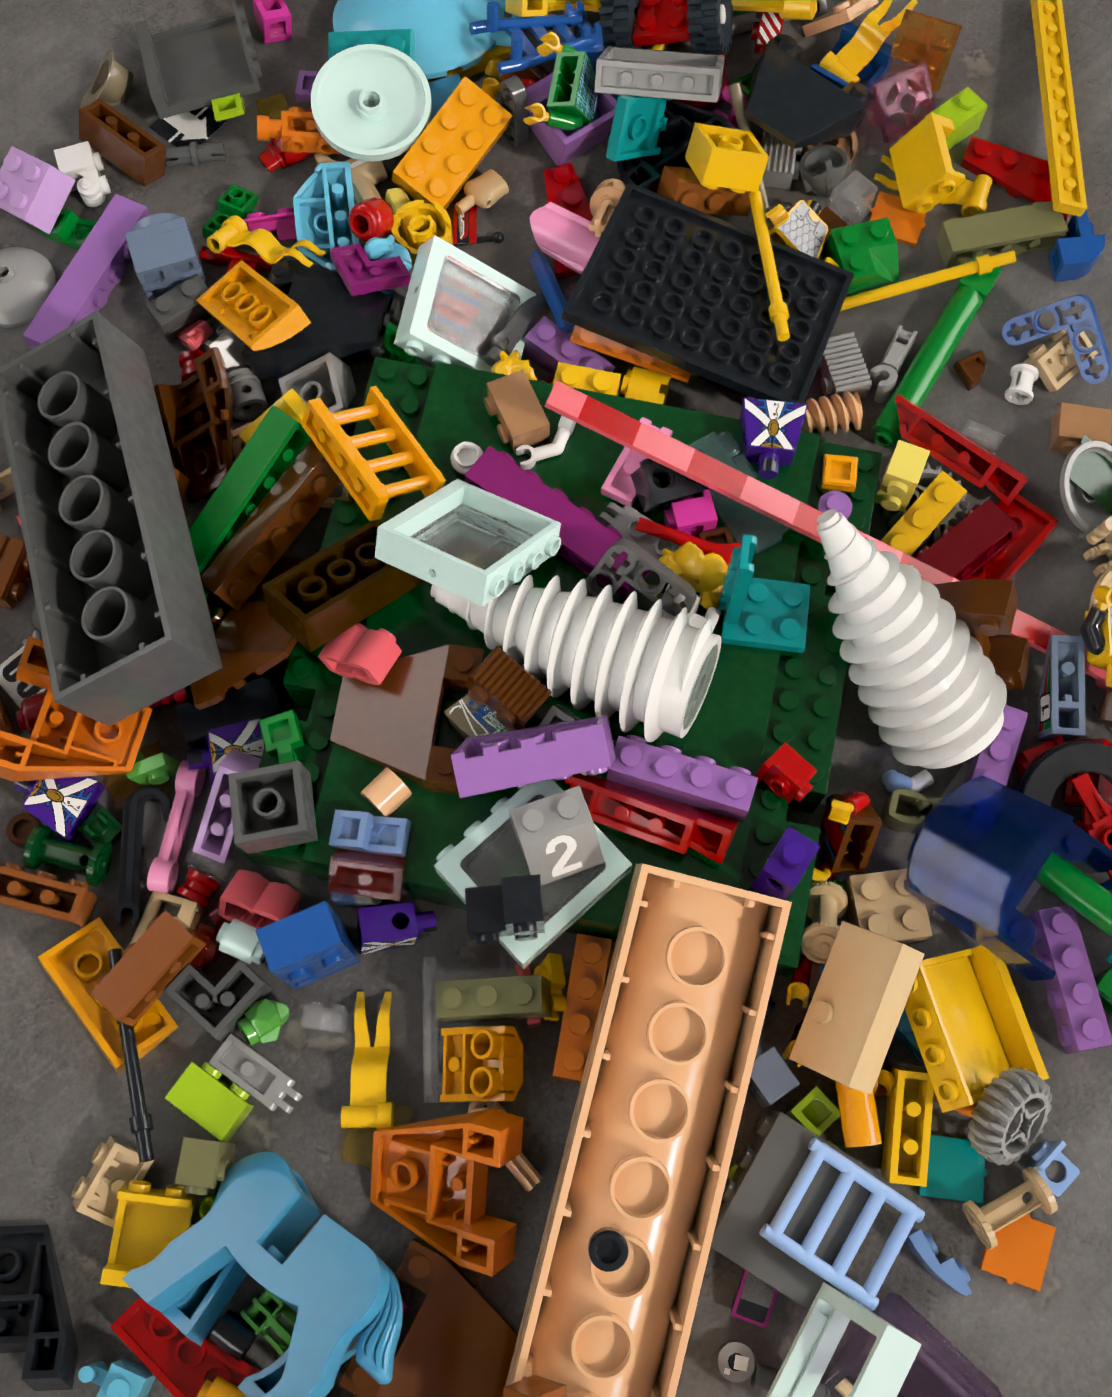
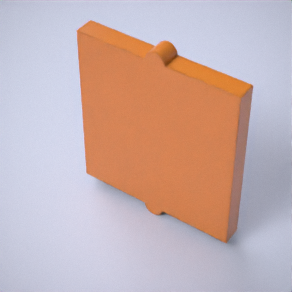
[869,191,926,247]
[979,1213,1056,1292]

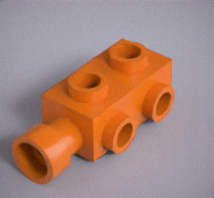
[257,107,342,154]

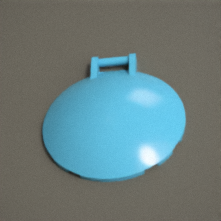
[333,0,524,79]

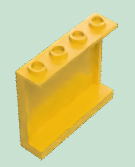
[904,940,1049,1113]

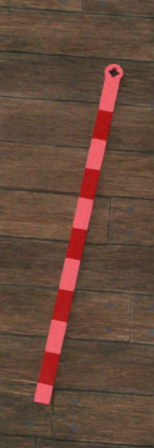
[544,380,1108,690]

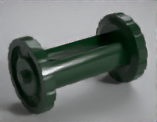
[23,824,113,886]

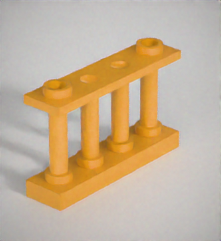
[301,386,446,521]

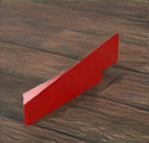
[895,394,1029,506]
[564,773,739,864]

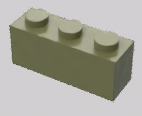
[436,975,552,1023]

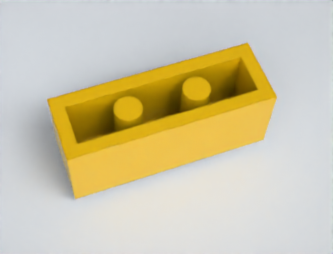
[881,1064,934,1187]

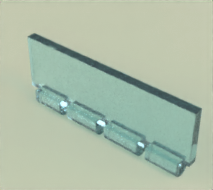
[688,430,790,555]

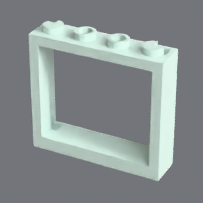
[766,1282,922,1397]

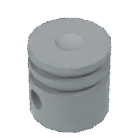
[228,368,268,420]

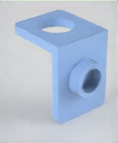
[1025,1140,1080,1197]

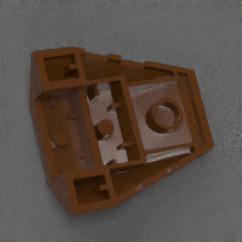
[154,347,233,503]
[190,601,297,710]

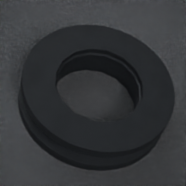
[1015,741,1112,874]

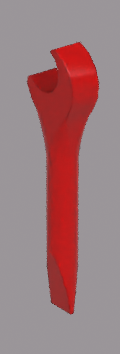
[199,245,283,270]
[635,517,754,565]

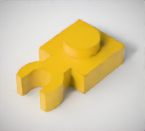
[533,953,567,1021]

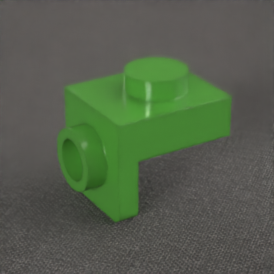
[125,751,179,786]

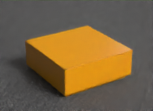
[821,454,858,492]

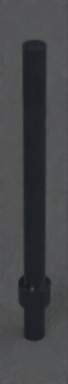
[108,948,154,1163]

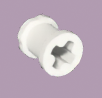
[1005,364,1039,405]

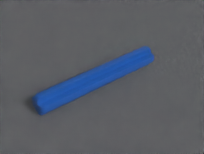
[528,250,575,333]

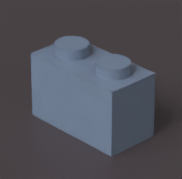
[748,1046,800,1108]

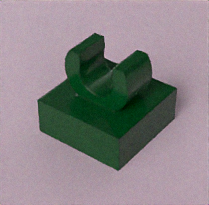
[77,805,122,847]

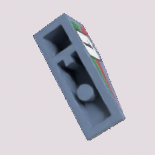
[1038,634,1086,741]

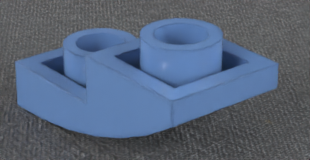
[905,1228,972,1297]

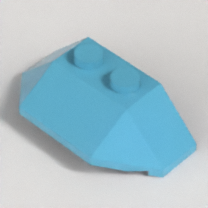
[293,162,359,273]

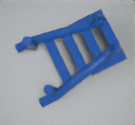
[469,0,606,75]

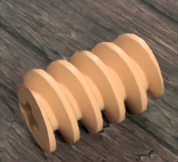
[801,391,863,437]

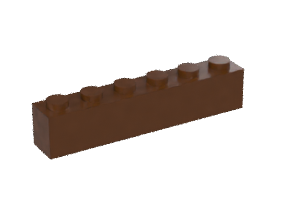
[201,439,341,611]

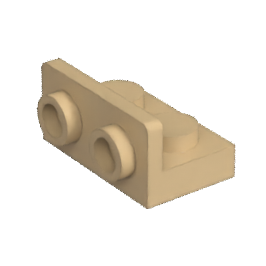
[1022,329,1098,392]
[71,1136,154,1228]

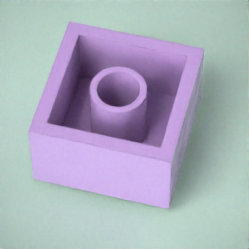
[0,146,76,234]

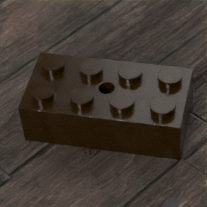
[262,520,423,652]

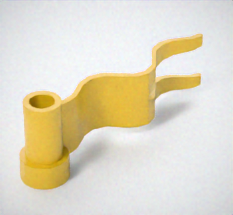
[207,215,326,267]

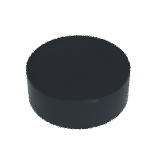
[588,1227,629,1272]

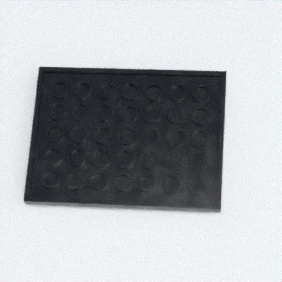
[561,182,854,404]

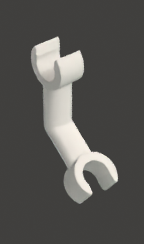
[516,415,576,470]

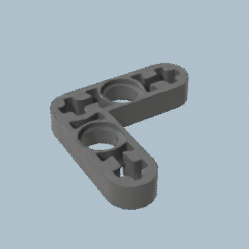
[473,75,529,147]
[585,538,697,617]

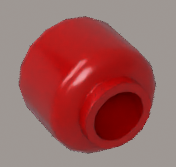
[349,197,394,242]

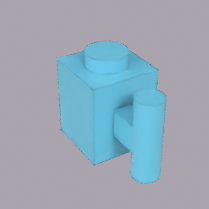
[78,1358,156,1397]

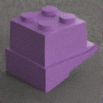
[526,73,617,166]

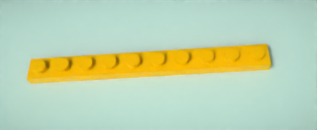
[1030,0,1087,217]

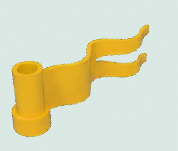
[819,0,918,83]
[874,155,992,217]
[341,991,394,1130]

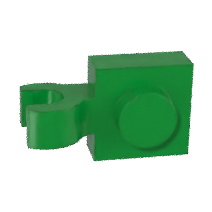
[259,710,304,764]

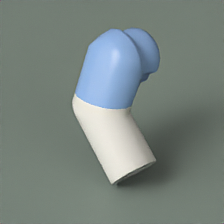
[882,769,934,793]
[329,881,382,906]

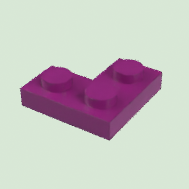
[331,243,410,296]

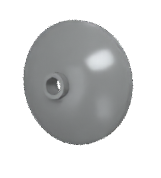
[0,247,58,328]
[1059,441,1112,534]

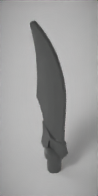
[484,294,550,366]

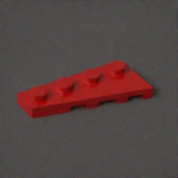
[960,136,1084,222]
[544,162,593,280]
[966,494,1059,580]
[110,1298,260,1397]

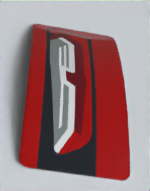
[453,200,477,244]

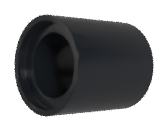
[209,1309,258,1362]

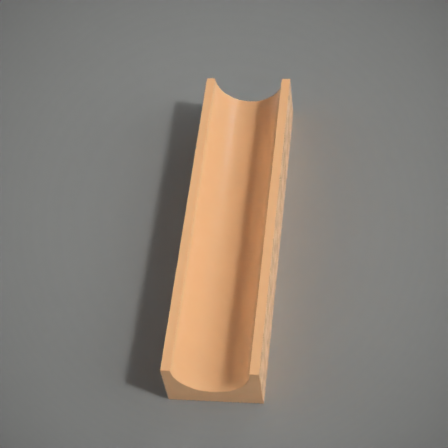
[505,863,792,1397]

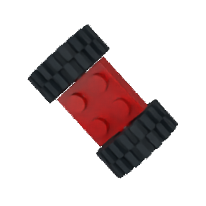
[599,0,734,55]

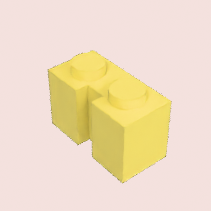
[874,440,930,512]

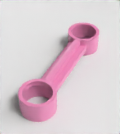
[147,760,206,894]

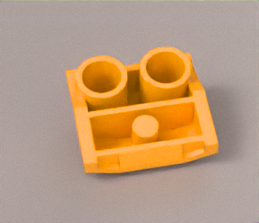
[439,1026,523,1102]

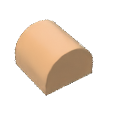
[361,767,412,817]

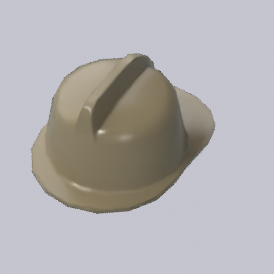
[80,49,134,109]

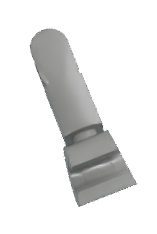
[869,325,918,403]

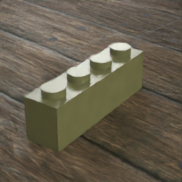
[935,201,1068,269]

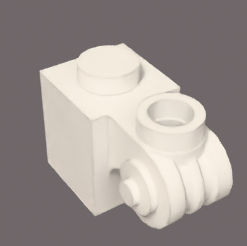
[54,141,111,208]

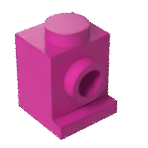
[253,0,292,44]
[663,489,718,537]

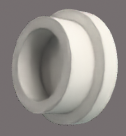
[451,442,483,475]

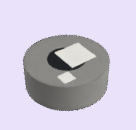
[716,1340,755,1383]

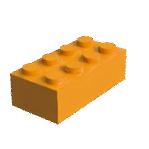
[392,76,513,210]

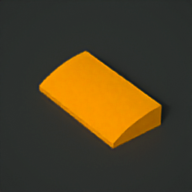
[196,260,311,351]
[38,917,178,1075]

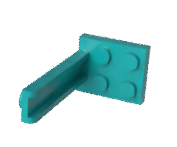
[606,94,672,162]
[719,534,811,653]

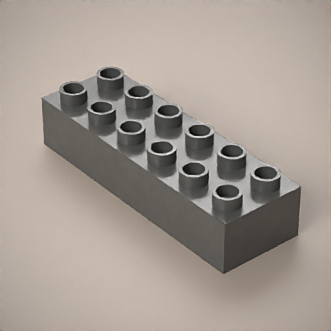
[0,311,223,726]

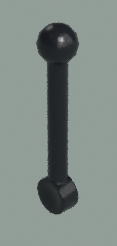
[453,232,504,247]

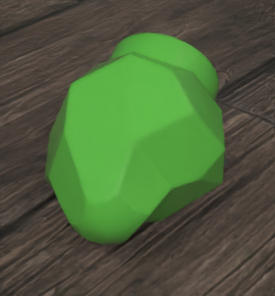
[237,999,290,1046]

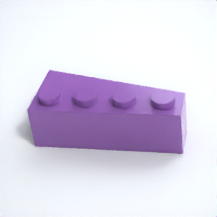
[451,715,616,798]

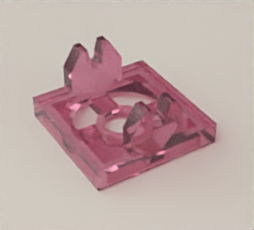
[868,62,936,143]

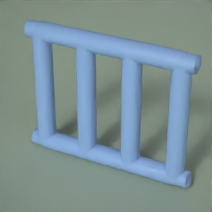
[759,1137,925,1311]

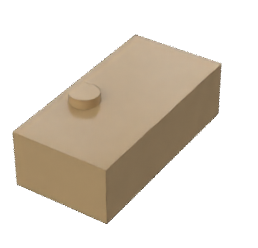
[789,921,925,1094]

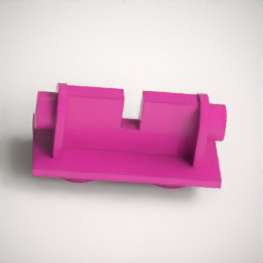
[243,208,297,242]

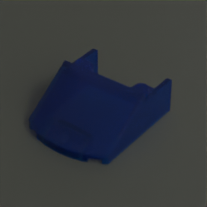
[904,775,1112,981]

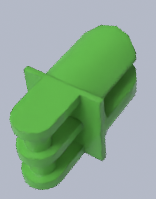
[240,1288,297,1356]

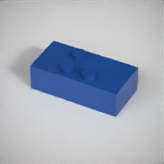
[255,901,360,990]

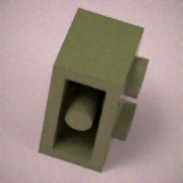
[175,1137,238,1195]

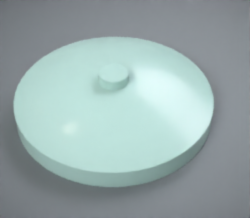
[311,44,432,161]

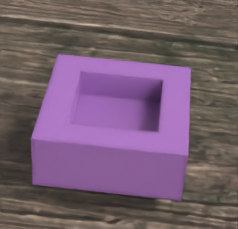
[295,70,318,103]

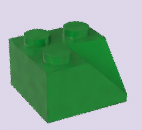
[826,218,899,297]

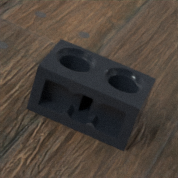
[631,449,712,513]

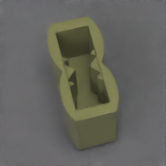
[881,789,961,841]

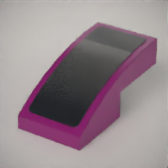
[731,1268,778,1328]

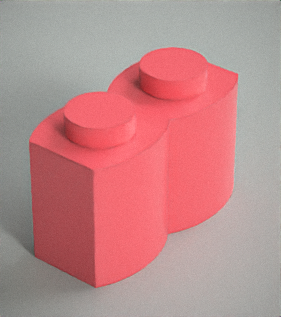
[318,623,402,685]
[218,870,301,929]

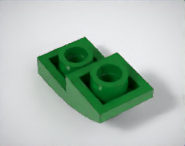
[202,184,259,238]

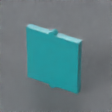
[918,1135,988,1204]

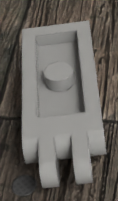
[598,502,681,560]
[209,1033,303,1114]

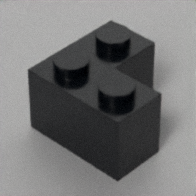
[465,874,545,944]

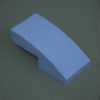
[329,809,412,857]

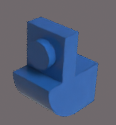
[1048,210,1106,282]

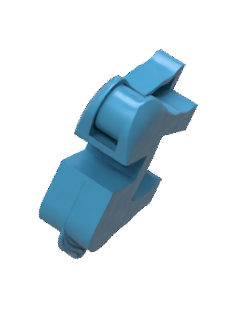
[123,1152,403,1397]

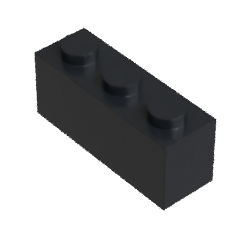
[175,674,286,749]

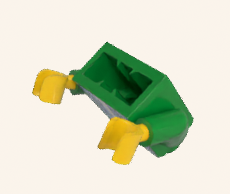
[523,32,599,131]

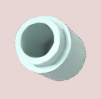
[216,918,265,965]

